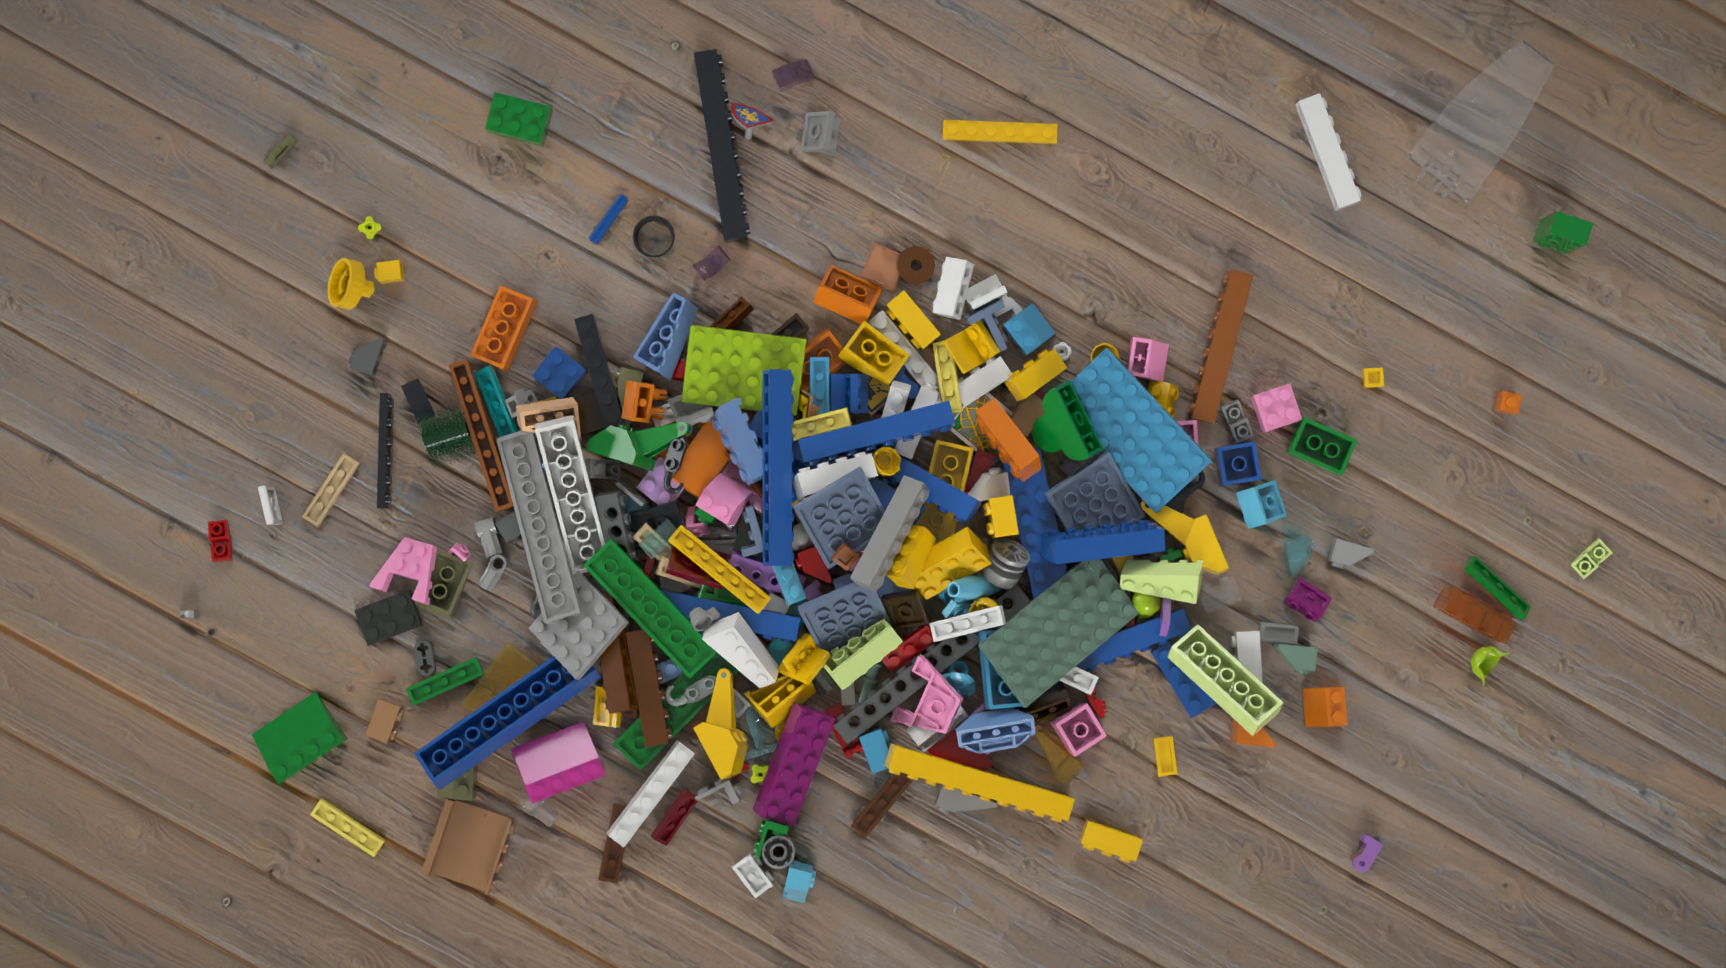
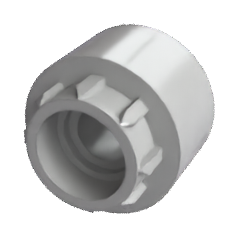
[762,834,796,869]

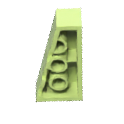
[1120,560,1204,604]
[823,619,903,691]

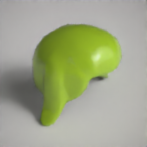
[1132,592,1162,623]
[1471,646,1510,686]

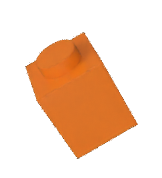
[1494,391,1522,415]

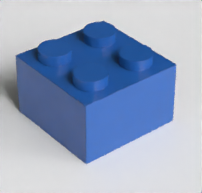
[532,346,588,399]
[1214,442,1262,487]

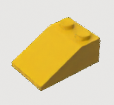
[838,321,910,385]

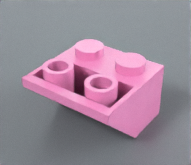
[1126,337,1169,382]

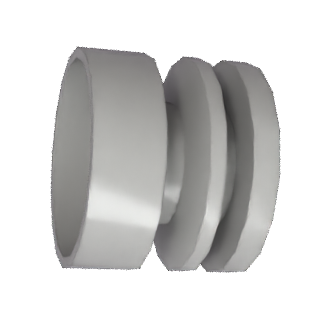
[980,538,1030,589]

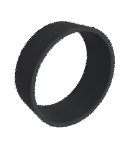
[633,216,675,257]

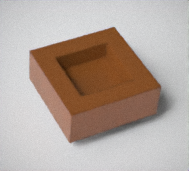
[831,543,859,571]

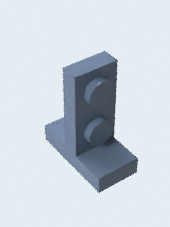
[964,299,1008,352]
[741,504,763,557]

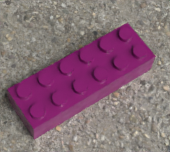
[752,702,835,826]

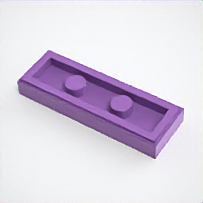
[1159,598,1171,636]

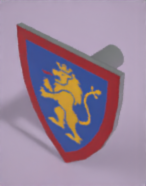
[731,103,775,139]

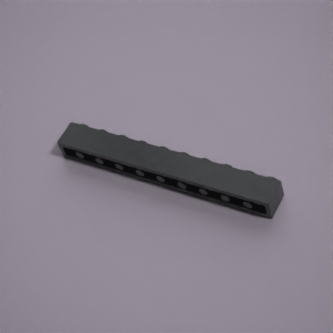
[694,49,751,243]

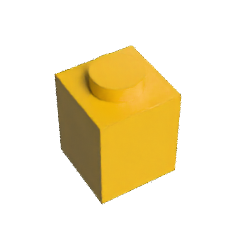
[374,260,405,284]

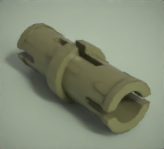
[263,133,298,169]

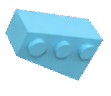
[782,861,816,903]

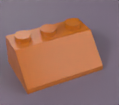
[813,265,883,324]

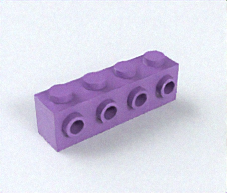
[728,549,806,595]

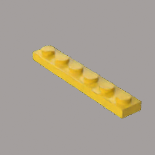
[942,120,1058,144]
[668,525,771,614]

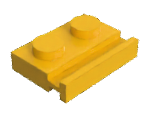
[593,686,621,728]

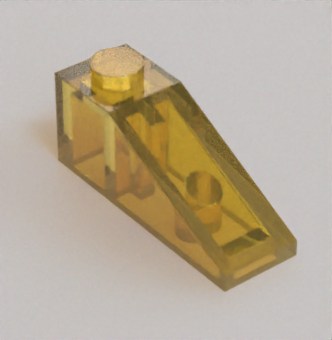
[1035,729,1083,783]

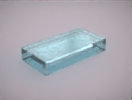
[638,519,677,559]

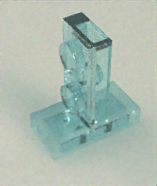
[744,709,778,761]

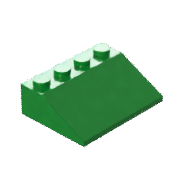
[252,691,348,784]

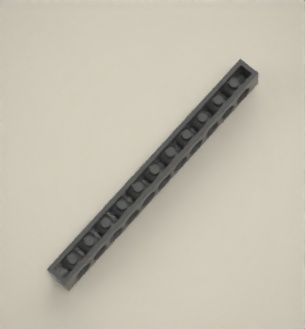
[833,584,1031,744]

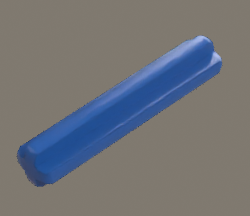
[589,194,628,245]

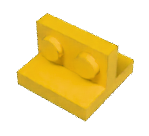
[777,633,831,685]

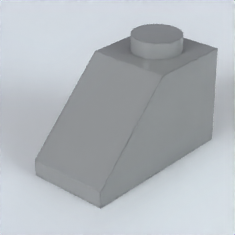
[1327,538,1374,569]

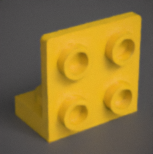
[943,320,1001,374]

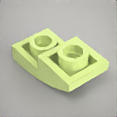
[1570,538,1613,579]

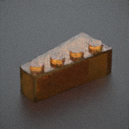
[1433,586,1517,644]

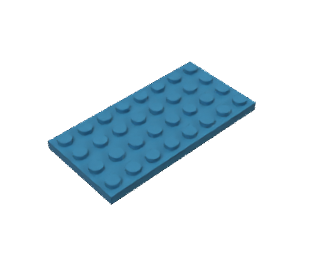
[1071,348,1213,513]

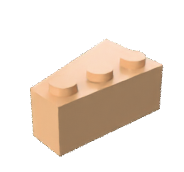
[516,397,581,440]

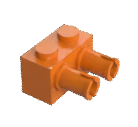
[621,380,667,423]

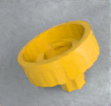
[328,258,375,310]

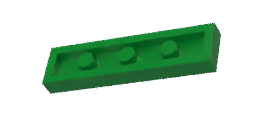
[1464,555,1531,621]
[406,657,485,706]

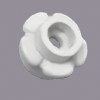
[1053,342,1071,361]

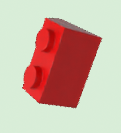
[795,547,833,583]

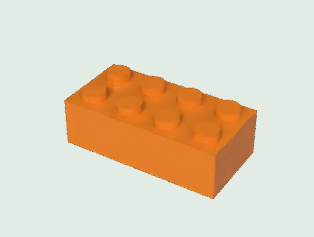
[975,398,1042,482]

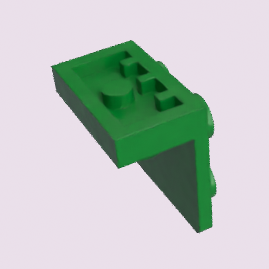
[753,819,789,859]

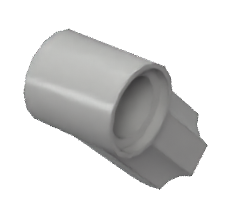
[474,517,503,558]
[477,554,509,592]

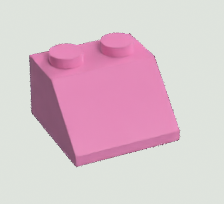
[695,473,753,526]

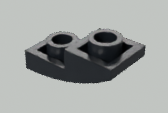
[401,378,435,423]

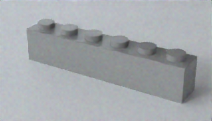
[850,475,930,593]

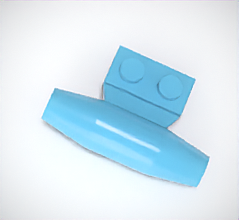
[942,574,1003,618]

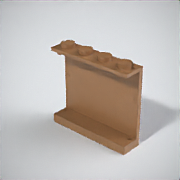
[421,799,516,895]

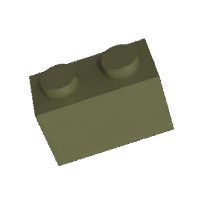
[437,764,478,800]

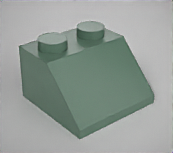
[1272,643,1318,675]

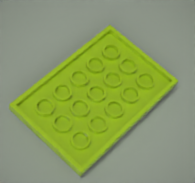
[681,325,806,416]

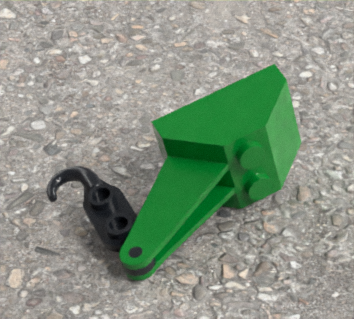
[586,421,692,494]

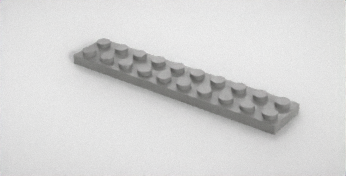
[496,430,583,624]

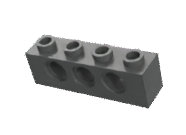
[595,490,639,564]

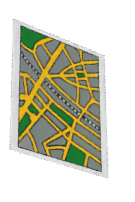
[950,392,1013,466]

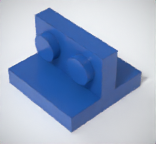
[829,374,868,413]

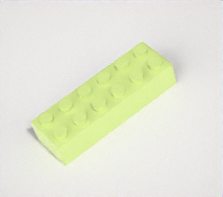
[1168,624,1283,736]

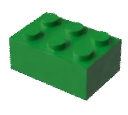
[485,92,553,147]
[1533,211,1594,254]
[1285,417,1358,476]

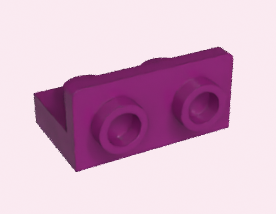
[1283,578,1332,622]

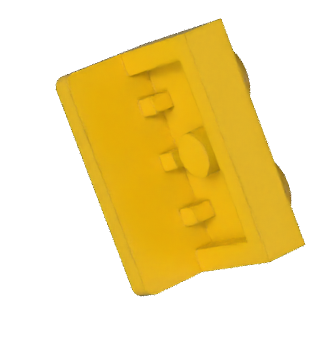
[1148,380,1179,418]

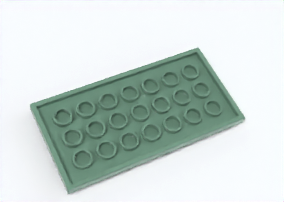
[978,559,1140,708]

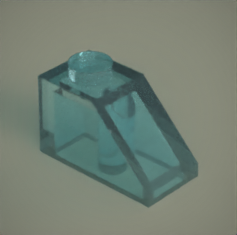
[1283,535,1314,577]

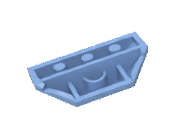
[956,707,1036,754]

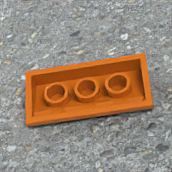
[470,285,538,372]
[800,328,847,393]
[672,419,729,498]

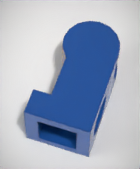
[892,365,919,399]

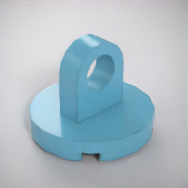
[942,660,976,698]

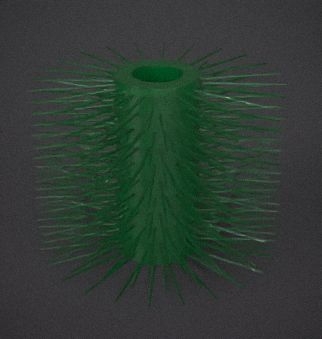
[417,402,475,468]

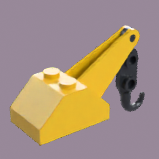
[1141,471,1229,575]

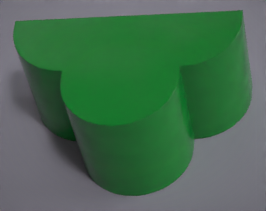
[1032,380,1103,461]

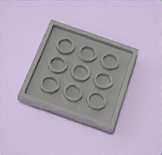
[529,571,629,680]

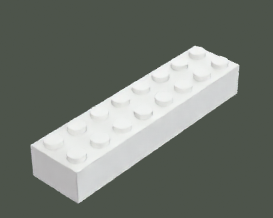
[535,415,605,575]

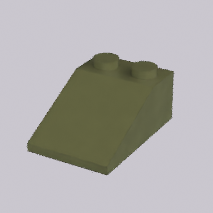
[414,549,473,620]

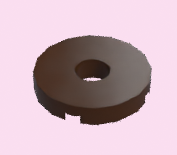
[896,246,935,285]

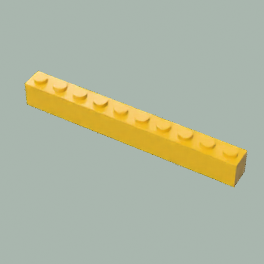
[884,743,1075,823]

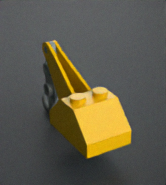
[665,668,748,779]

